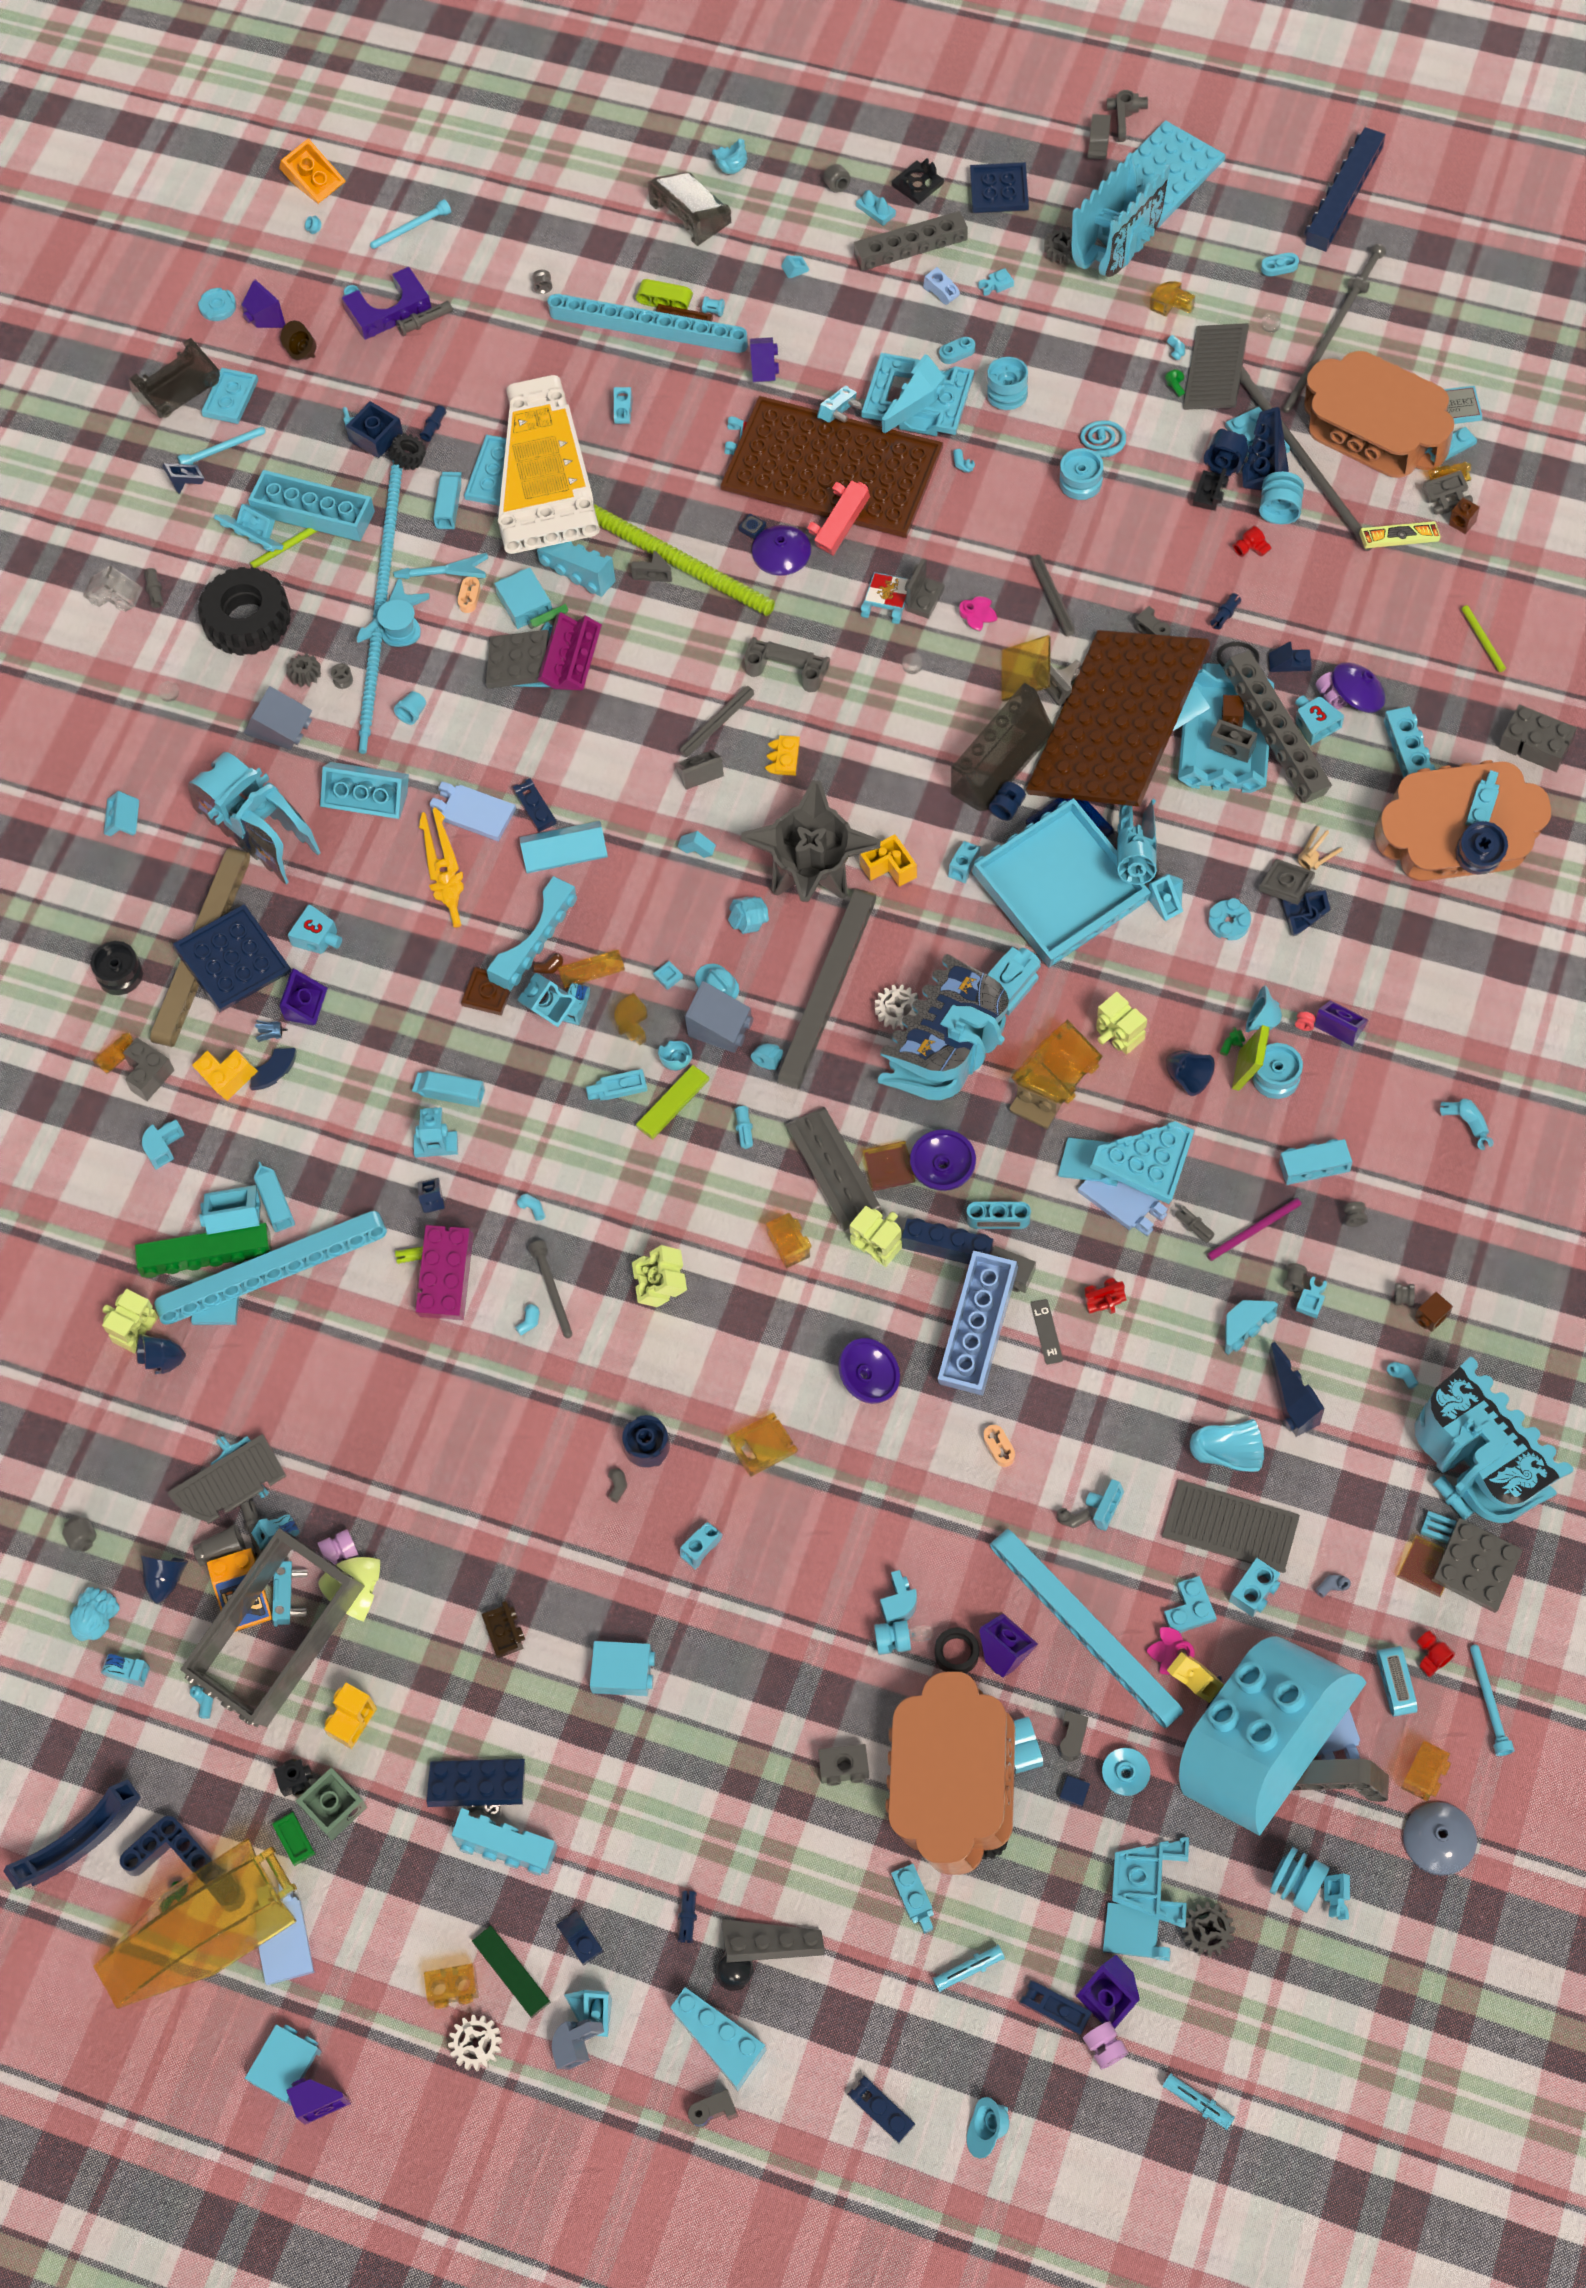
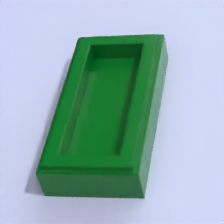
[527,604,568,629]
[272,1812,316,1866]

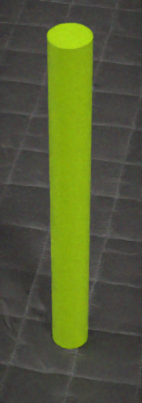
[250,528,317,568]
[1461,605,1506,672]

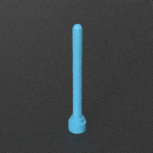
[370,199,451,249]
[177,427,266,465]
[1470,1644,1515,1756]

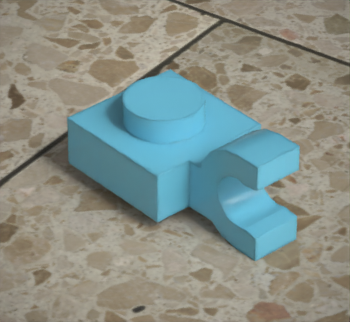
[1324,1873,1350,1921]

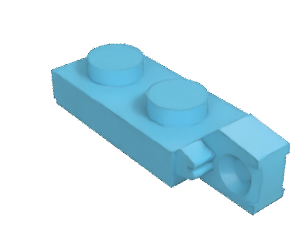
[1465,770,1500,826]
[586,1069,647,1101]
[891,1864,934,1934]

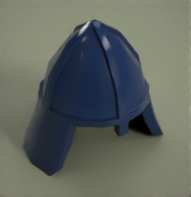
[1166,1050,1215,1096]
[137,1334,186,1374]
[141,1555,189,1604]

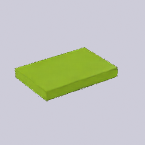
[1232,1025,1269,1091]

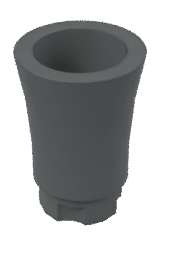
[193,1524,246,1566]

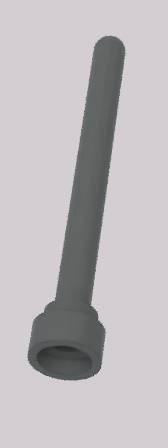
[528,1240,572,1338]

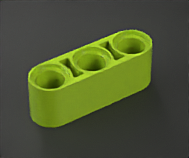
[635,279,693,309]

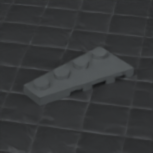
[722,1919,825,1962]

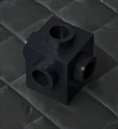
[273,1759,313,1797]

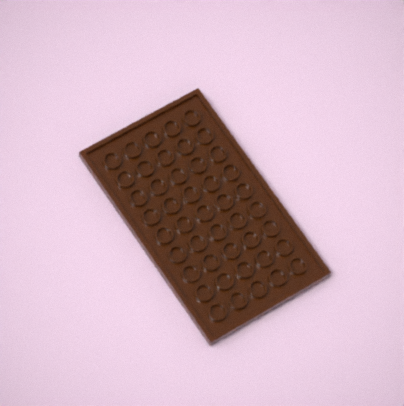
[721,396,943,538]
[1026,630,1210,807]

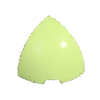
[318,1557,380,1622]

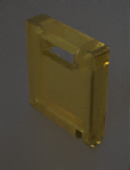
[727,1413,798,1477]

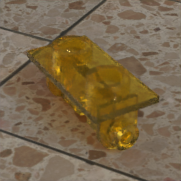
[1428,461,1471,481]
[93,1032,133,1074]

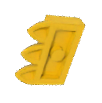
[765,735,800,776]

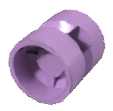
[1316,671,1348,710]
[318,1529,359,1565]
[1083,2021,1128,2070]

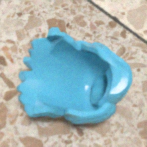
[712,138,748,175]
[70,1587,120,1641]

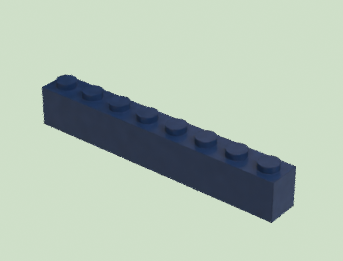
[1304,127,1386,252]

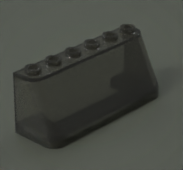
[951,683,1053,811]

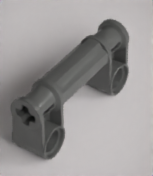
[745,637,830,692]

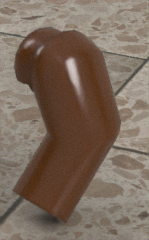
[534,953,563,974]

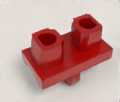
[1084,1278,1127,1314]

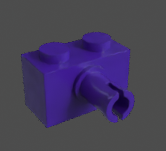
[750,337,779,382]

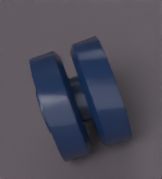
[1455,821,1508,875]

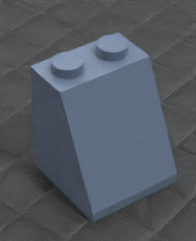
[244,686,313,750]
[685,981,753,1053]

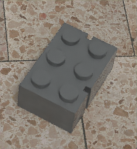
[1499,704,1577,773]

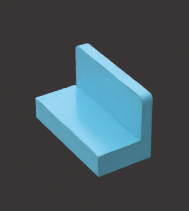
[104,791,139,837]

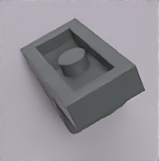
[631,551,672,582]

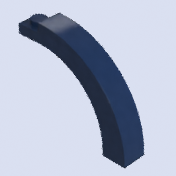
[3,1779,141,1890]

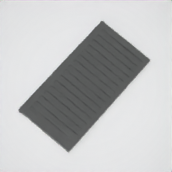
[1183,323,1249,410]
[1162,1480,1300,1573]

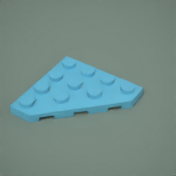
[1089,1121,1195,1204]

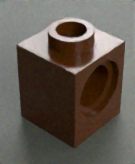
[1449,498,1480,535]
[1222,695,1244,727]
[1415,1292,1453,1332]

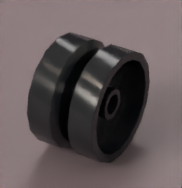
[90,941,143,995]

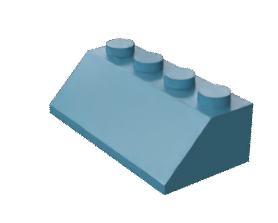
[320,762,409,819]

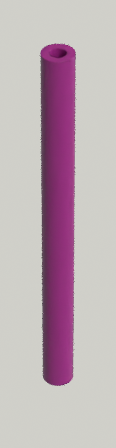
[1206,1198,1302,1261]

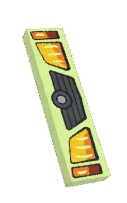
[1359,521,1441,549]

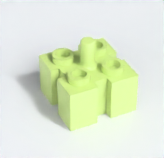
[1096,992,1147,1055]
[850,1206,902,1267]
[632,1245,687,1307]
[102,1289,158,1354]

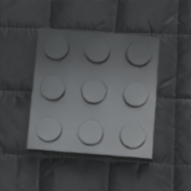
[486,630,550,689]
[1431,1518,1523,1613]

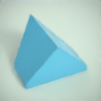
[1149,874,1183,921]
[564,1990,612,2037]

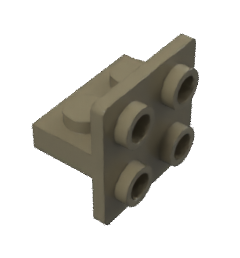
[1010,1076,1067,1129]

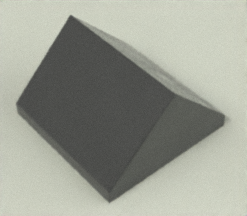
[674,750,724,790]

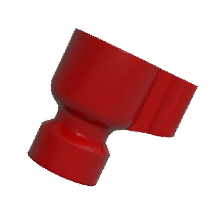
[1233,526,1272,557]
[1416,1630,1455,1677]

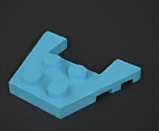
[1112,1837,1189,1928]

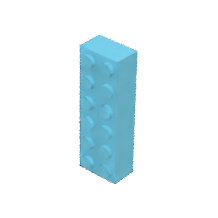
[248,470,375,542]

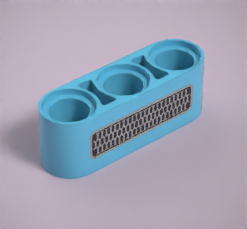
[966,1202,1031,1229]
[1376,1646,1418,1717]

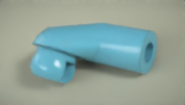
[517,1194,546,1221]
[515,1304,540,1336]

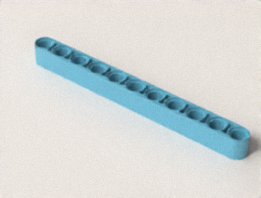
[547,294,748,353]
[154,1211,387,1325]
[989,1529,1184,1729]

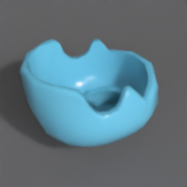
[658,1040,692,1071]

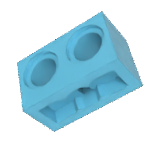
[1229,1558,1281,1617]

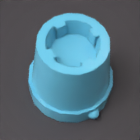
[394,691,426,725]

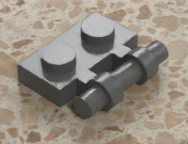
[1423,470,1473,515]

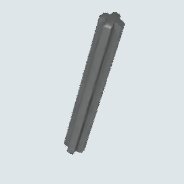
[1031,554,1075,636]
[680,686,754,757]

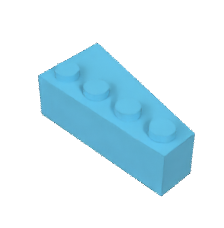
[452,1808,557,1876]
[670,1987,767,2092]

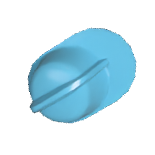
[695,964,739,999]
[967,2097,1010,2159]

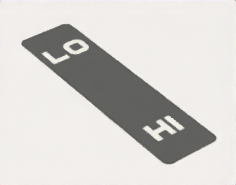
[1031,1299,1063,1365]

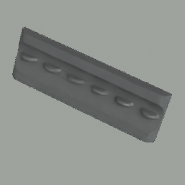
[785,1107,883,1231]

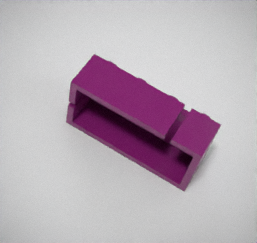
[415,1225,474,1320]

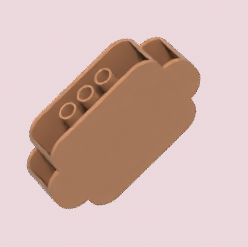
[1304,351,1454,478]
[1374,760,1551,882]
[886,1672,1015,1875]

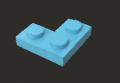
[1164,1576,1217,1633]

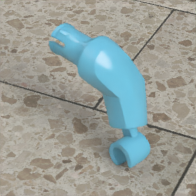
[1440,1098,1494,1150]

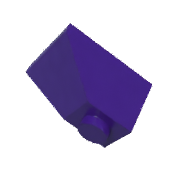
[241,279,285,328]
[979,1614,1038,1678]
[1076,1955,1140,2029]
[286,2078,351,2125]

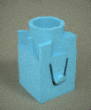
[987,947,1041,1016]
[518,973,577,1027]

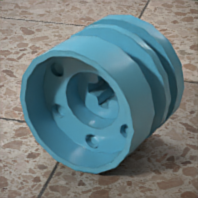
[987,357,1028,410]
[1259,471,1304,525]
[1269,1847,1330,1913]

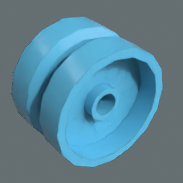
[1059,448,1103,500]
[1252,1043,1303,1099]

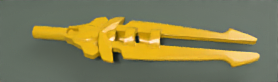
[419,807,464,928]

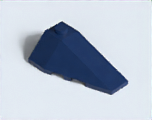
[1243,407,1289,490]
[1269,1342,1325,1437]

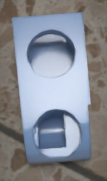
[923,267,960,305]

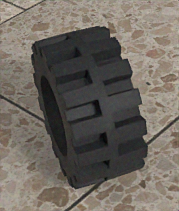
[389,433,426,470]

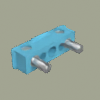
[817,386,864,423]
[272,1561,308,1627]

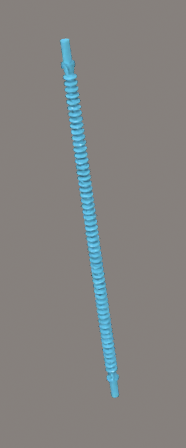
[359,461,403,754]

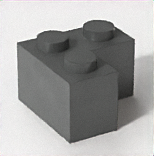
[123,1038,175,1101]

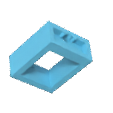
[199,1185,261,1235]

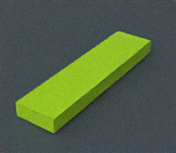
[636,1065,709,1140]

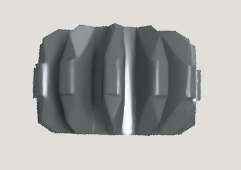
[287,653,321,688]

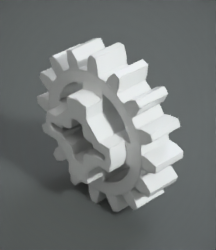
[875,985,918,1030]
[448,2015,503,2071]

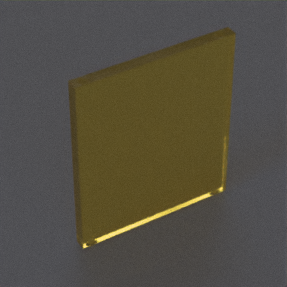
[1002,635,1051,702]

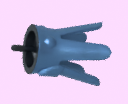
[255,1020,288,1042]

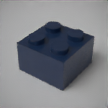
[345,401,403,458]

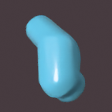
[1167,335,1185,360]
[953,449,975,473]
[1387,1362,1419,1389]
[190,1685,213,1719]

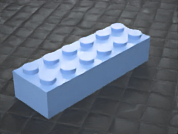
[938,1251,1018,1396]

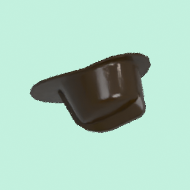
[280,320,317,360]

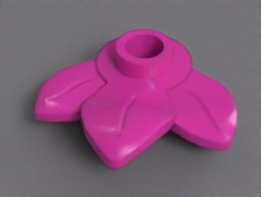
[959,596,997,631]
[1147,1627,1195,1675]

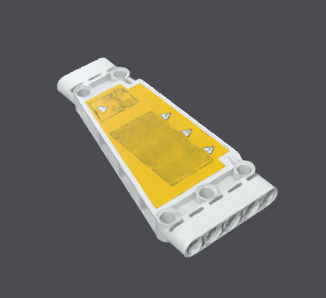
[498,375,600,554]

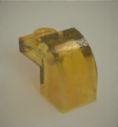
[1149,281,1195,317]
[614,992,648,1046]

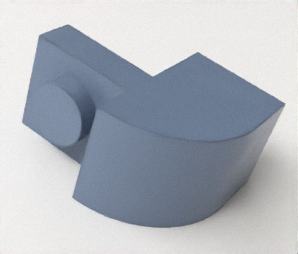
[552,2019,605,2070]

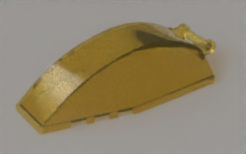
[93,1838,297,2009]

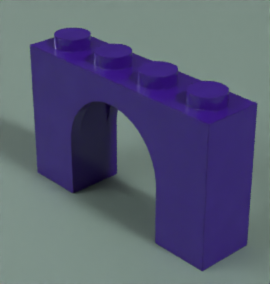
[342,266,432,340]

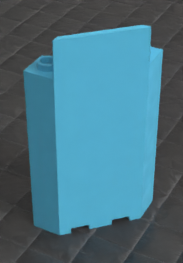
[1178,663,1274,793]

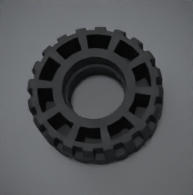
[198,567,291,656]

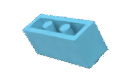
[1279,1139,1352,1185]

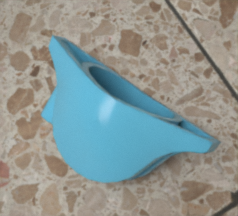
[1245,985,1282,1032]

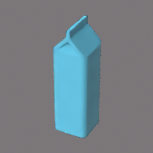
[433,472,462,529]
[412,1071,485,1108]
[254,1162,295,1232]

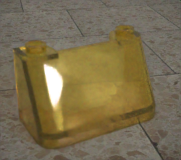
[1011,1019,1103,1104]

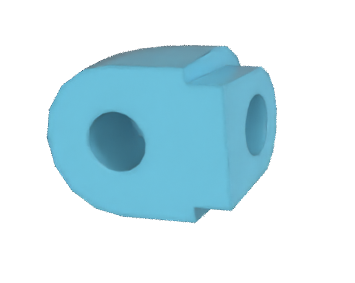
[751,1043,783,1070]

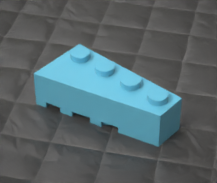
[537,541,616,597]

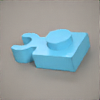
[978,268,1014,296]
[1296,1276,1327,1319]

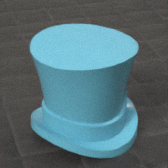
[377,599,421,647]

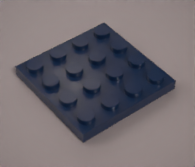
[173,904,291,1013]

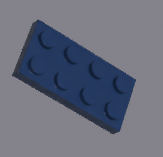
[426,1759,526,1807]

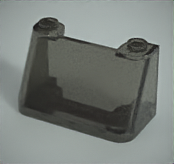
[648,171,732,246]
[129,338,220,418]

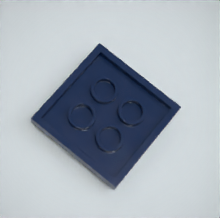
[970,162,1029,213]

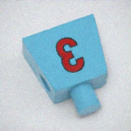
[1295,695,1344,746]
[288,905,342,954]

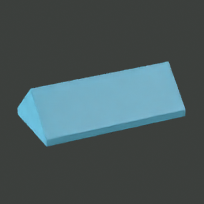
[519,821,608,874]

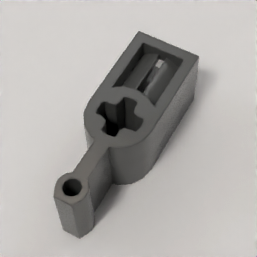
[1088,114,1111,159]

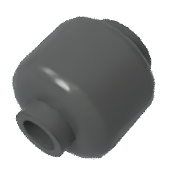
[823,164,851,192]
[62,1516,97,1552]

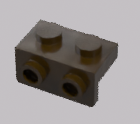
[481,1601,525,1659]

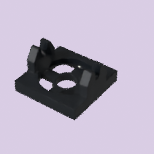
[891,158,944,205]

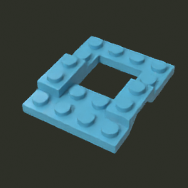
[861,353,975,436]

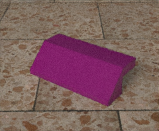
[537,612,602,691]

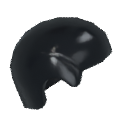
[716,1953,754,1991]

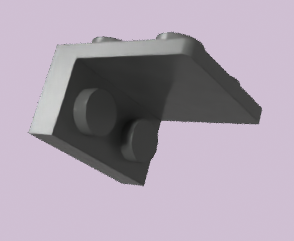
[905,558,945,619]

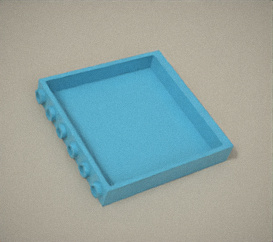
[972,798,1151,968]

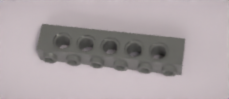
[854,211,968,271]

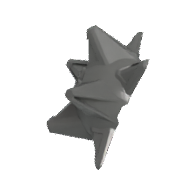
[741,780,881,902]

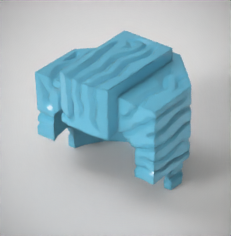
[728,896,769,934]

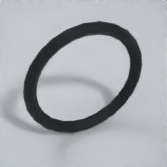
[1217,642,1260,667]

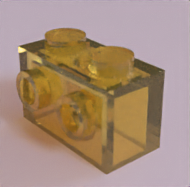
[766,1213,812,1268]
[1401,1741,1451,1802]

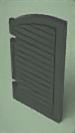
[167,1434,287,1524]

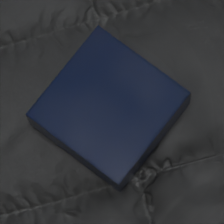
[1059,1775,1090,1808]

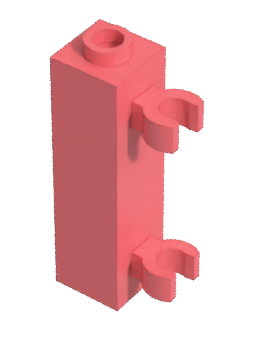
[807,480,870,556]

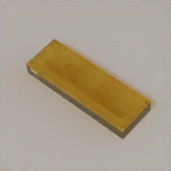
[558,949,625,988]

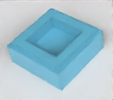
[653,961,683,990]

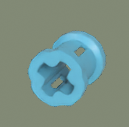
[702,296,725,316]

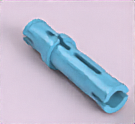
[932,1945,1005,1992]
[1162,2073,1235,2131]

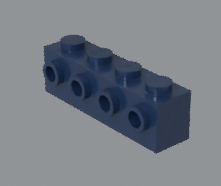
[902,1218,994,1265]

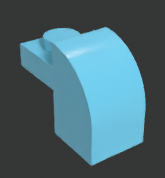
[142,1120,185,1170]
[880,1570,917,1626]

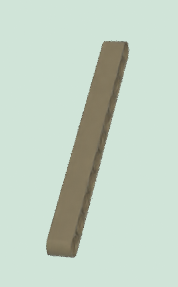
[150,848,250,1047]

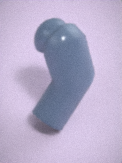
[1315,1575,1351,1598]

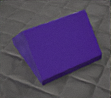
[279,969,328,1025]
[1314,1000,1369,1047]

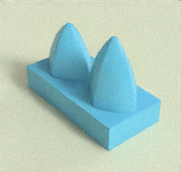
[856,190,896,226]

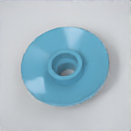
[1102,1748,1150,1796]

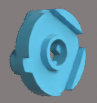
[1208,898,1251,941]

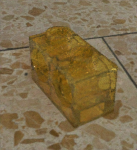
[424,1964,479,2009]

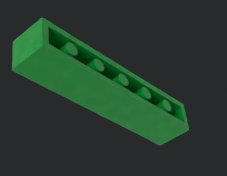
[135,1223,272,1278]

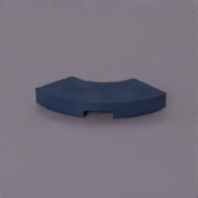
[250,1048,297,1091]

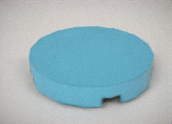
[198,288,237,321]

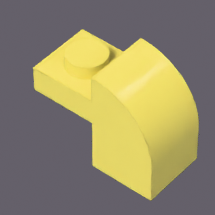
[1167,1652,1224,1703]

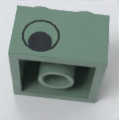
[296,1767,367,1841]

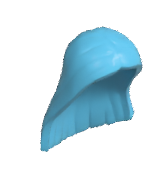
[1190,1419,1264,1472]

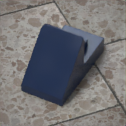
[163,463,205,494]
[1269,641,1311,672]
[418,1178,445,1213]
[556,1911,603,1966]

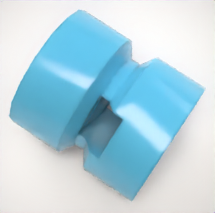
[874,1620,911,1655]

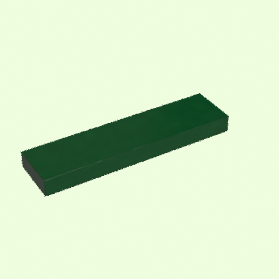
[472,1926,551,2019]

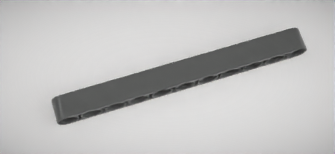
[778,888,876,1089]

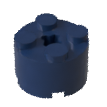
[1204,429,1248,476]
[622,1415,670,1468]

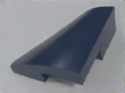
[1282,890,1331,936]

